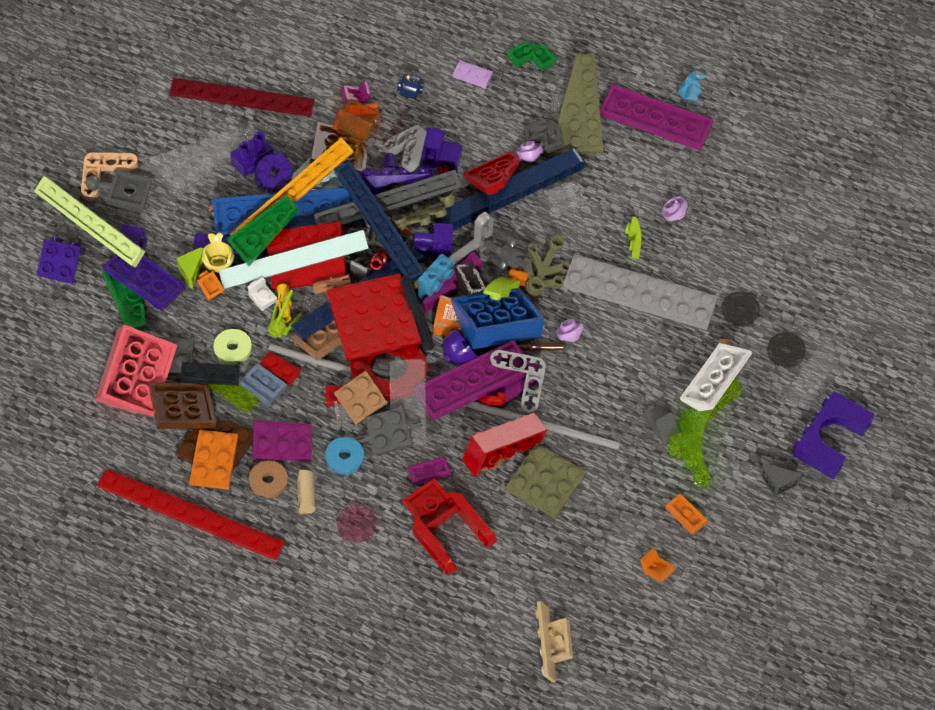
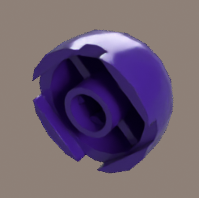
[443,328,478,366]

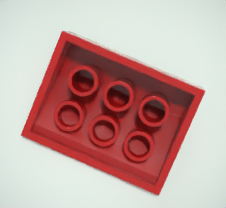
[267,222,347,290]

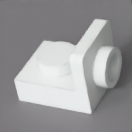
[248,277,277,311]

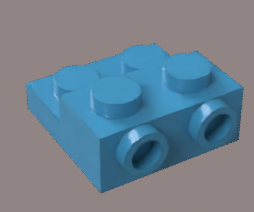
[418,254,454,301]

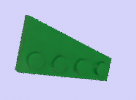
[227,195,299,266]

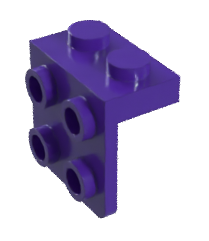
[37,237,86,283]

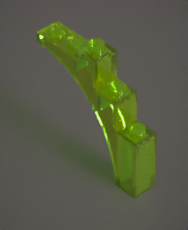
[667,377,743,490]

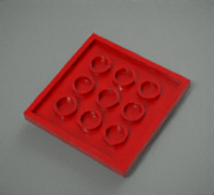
[326,273,421,361]

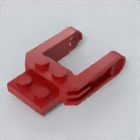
[402,478,497,576]

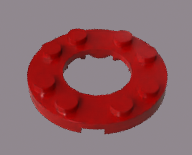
[350,345,427,401]

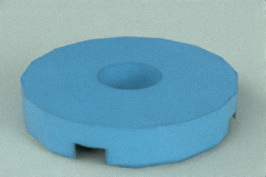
[325,437,364,475]

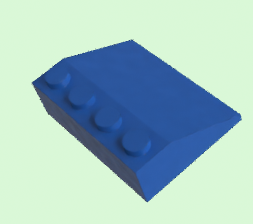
[451,287,544,349]

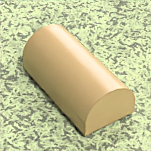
[297,470,315,514]

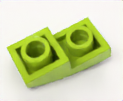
[625,217,641,259]
[483,276,520,300]

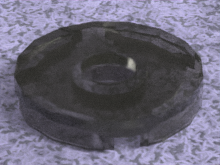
[722,292,760,327]
[767,332,806,368]

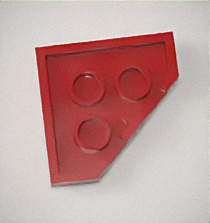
[463,151,520,195]

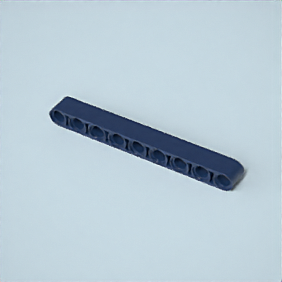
[436,149,586,231]

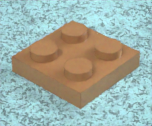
[334,371,388,425]

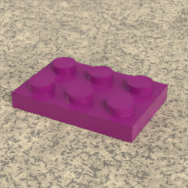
[252,420,312,462]

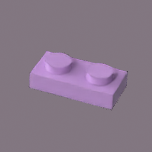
[453,60,493,88]

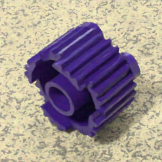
[254,153,293,193]

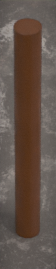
[488,343,564,351]

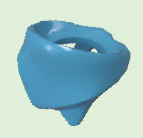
[677,71,706,102]

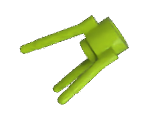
[268,290,303,337]

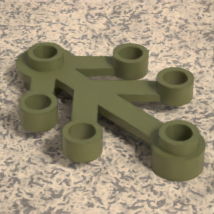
[391,192,455,231]
[519,235,570,296]

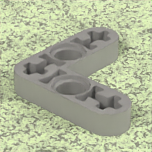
[383,125,426,172]
[449,212,494,270]
[490,350,546,413]

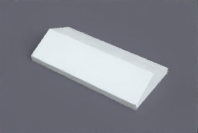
[680,343,752,411]

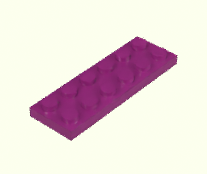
[600,84,714,151]
[413,340,532,421]

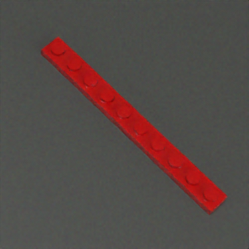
[97,468,285,561]

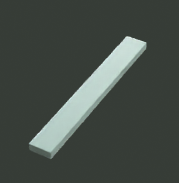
[219,230,369,289]

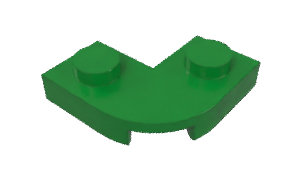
[507,42,557,72]

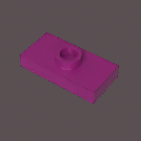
[407,457,451,486]

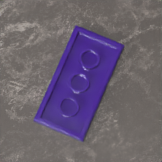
[103,254,186,312]

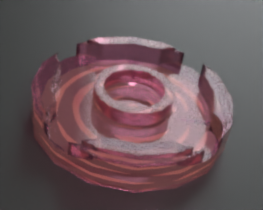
[337,505,377,543]

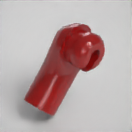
[478,392,507,406]

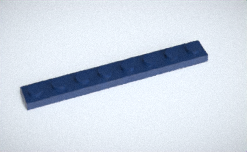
[334,161,424,283]
[291,247,424,341]

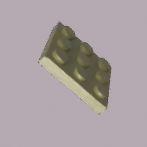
[505,443,587,519]

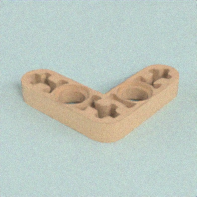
[81,152,138,201]

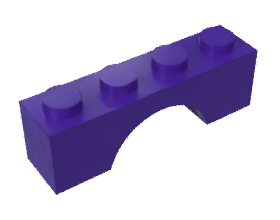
[359,166,433,195]

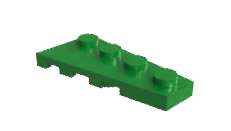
[102,269,146,330]

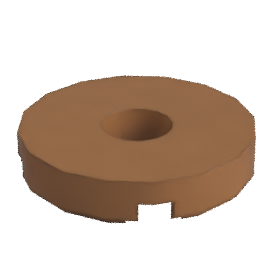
[249,460,288,498]

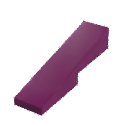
[423,252,482,314]

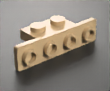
[536,601,573,682]

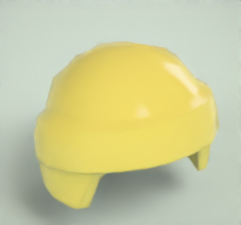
[202,233,234,273]

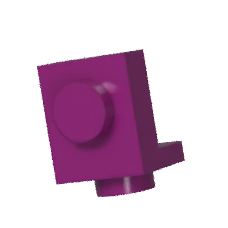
[341,81,371,104]

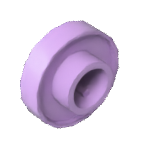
[516,141,543,163]
[662,196,688,221]
[556,319,584,342]

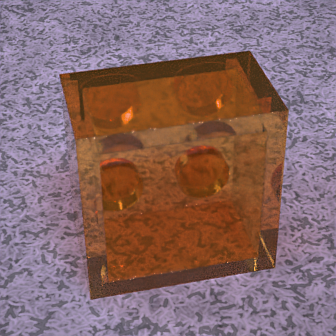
[332,98,383,144]

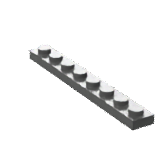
[314,170,461,226]

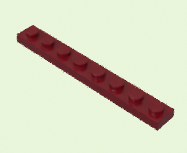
[169,78,315,117]

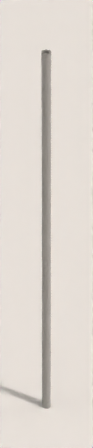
[268,344,620,450]

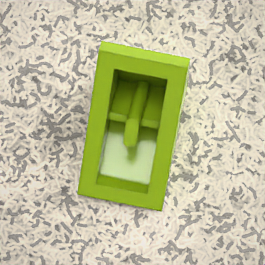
[176,248,204,288]

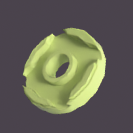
[213,329,252,365]

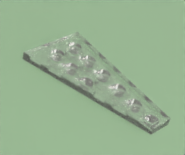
[143,123,260,198]

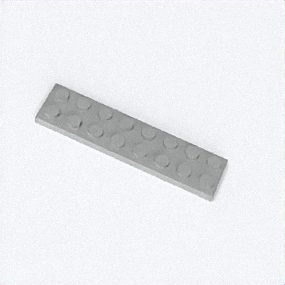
[563,254,718,330]

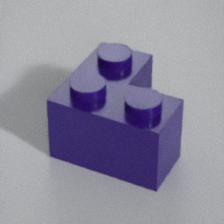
[422,127,462,172]

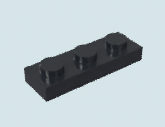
[180,362,240,386]

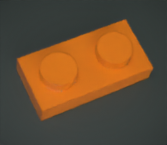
[665,493,708,535]

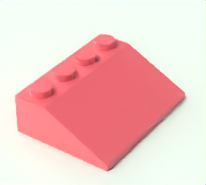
[95,325,177,417]

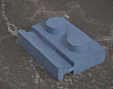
[239,363,287,407]

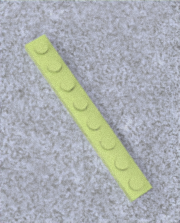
[34,176,146,267]

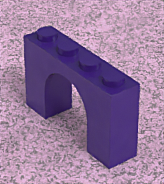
[793,391,875,479]

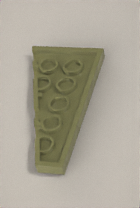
[549,53,603,156]

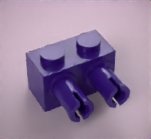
[230,132,273,177]
[414,223,453,262]

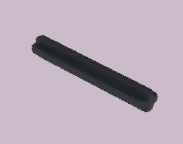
[400,278,434,352]

